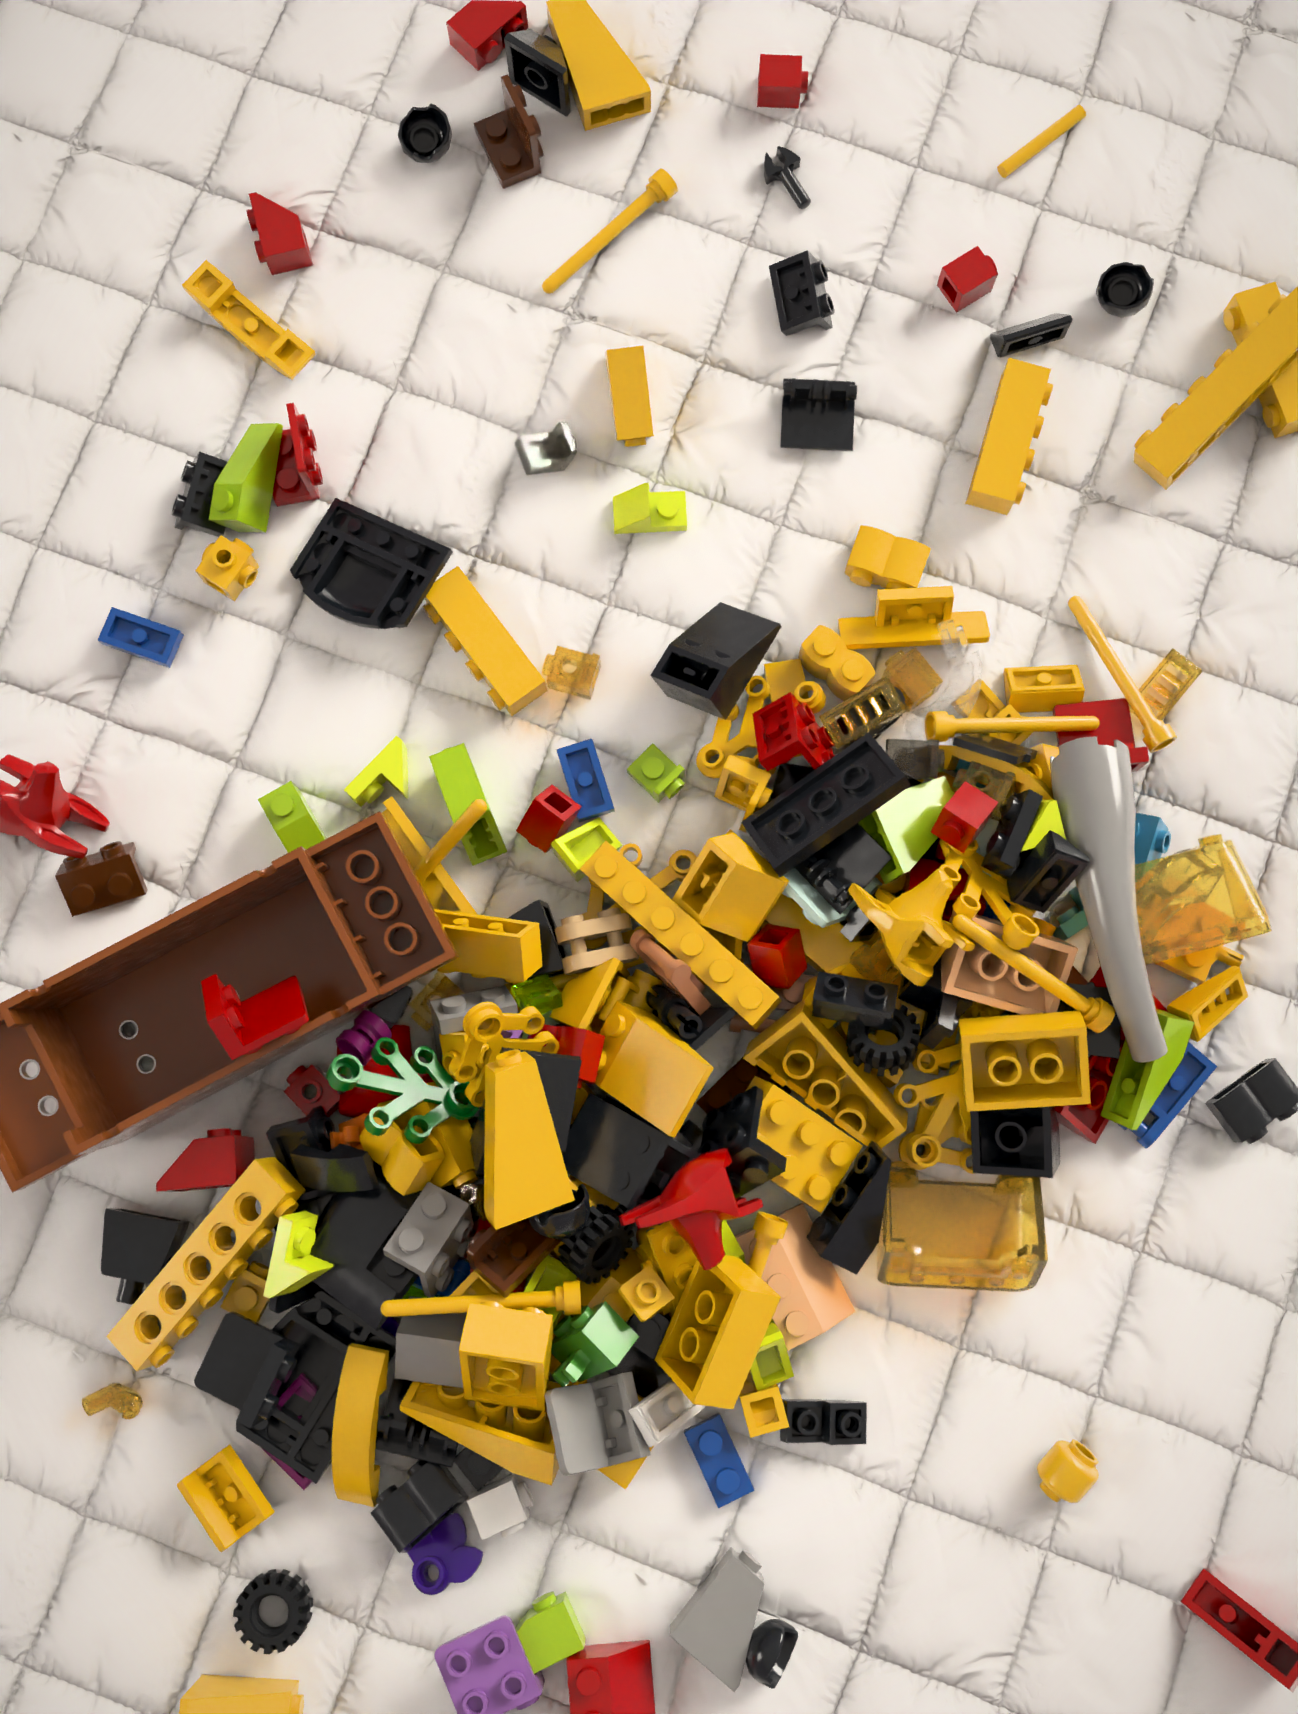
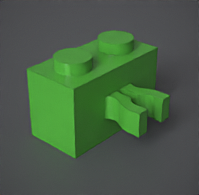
[551,1301,639,1387]

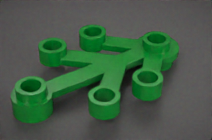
[326,1037,480,1144]

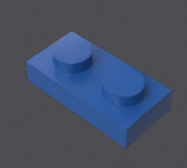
[98,607,184,668]
[556,739,615,822]
[684,1413,755,1508]

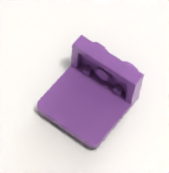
[434,1615,545,1714]

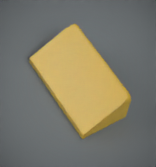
[1003,665,1085,713]

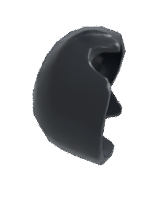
[397,103,452,163]
[1096,262,1154,318]
[528,1184,590,1240]
[746,1619,798,1689]

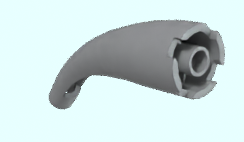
[1050,737,1168,1062]

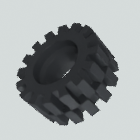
[846,1004,920,1077]
[558,1204,634,1284]
[233,1569,313,1654]

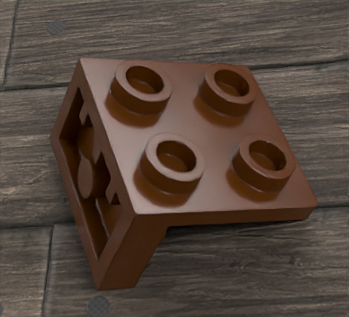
[474,74,544,189]

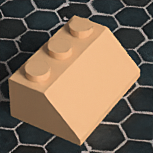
[941,910,1078,1014]
[735,1203,856,1351]

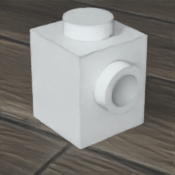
[467,1474,533,1540]

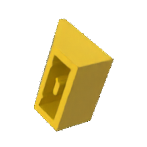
[672,833,789,942]

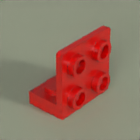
[273,402,323,507]
[752,692,835,772]
[1053,698,1149,772]
[201,974,309,1060]

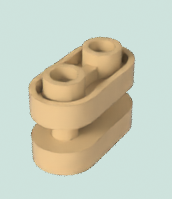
[555,908,639,975]

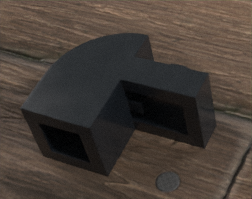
[898,957,973,1049]

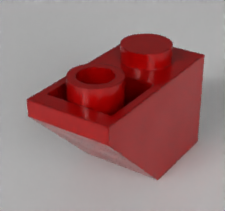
[446,0,528,71]
[246,192,313,275]

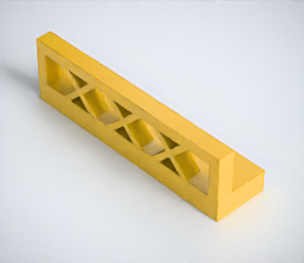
[382,796,478,915]

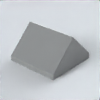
[395,1296,467,1388]

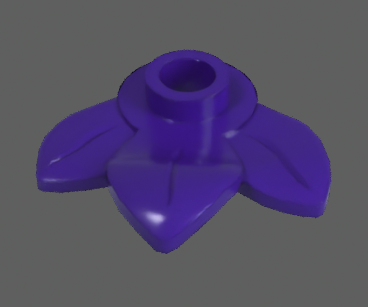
[407,1513,483,1595]

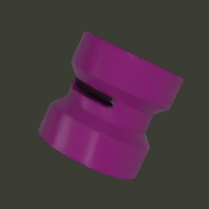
[335,1010,392,1066]

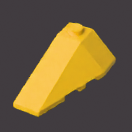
[400,1381,566,1486]

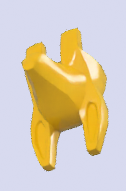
[848,868,976,986]

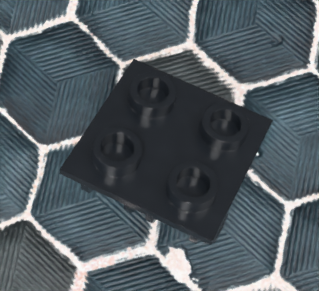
[780,378,857,451]
[794,823,893,914]
[376,1376,459,1468]

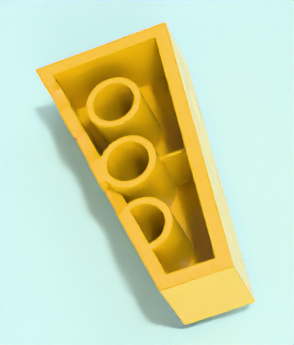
[743,1000,908,1149]

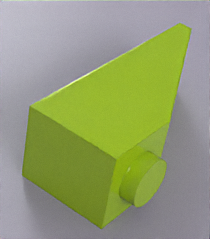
[209,423,283,533]
[257,781,327,853]
[1101,1009,1195,1130]
[515,1591,586,1674]

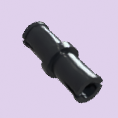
[645,984,703,1039]

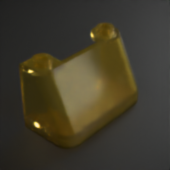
[1099,833,1272,967]
[877,1161,1048,1292]

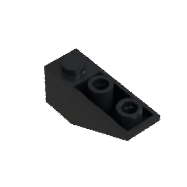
[807,1141,891,1275]

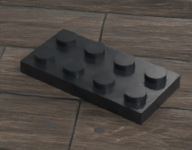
[741,732,911,877]

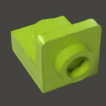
[627,743,685,803]

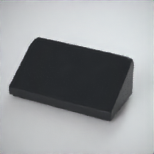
[990,313,1073,358]
[1007,830,1090,913]
[368,985,414,1025]

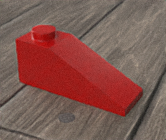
[1180,1569,1298,1693]

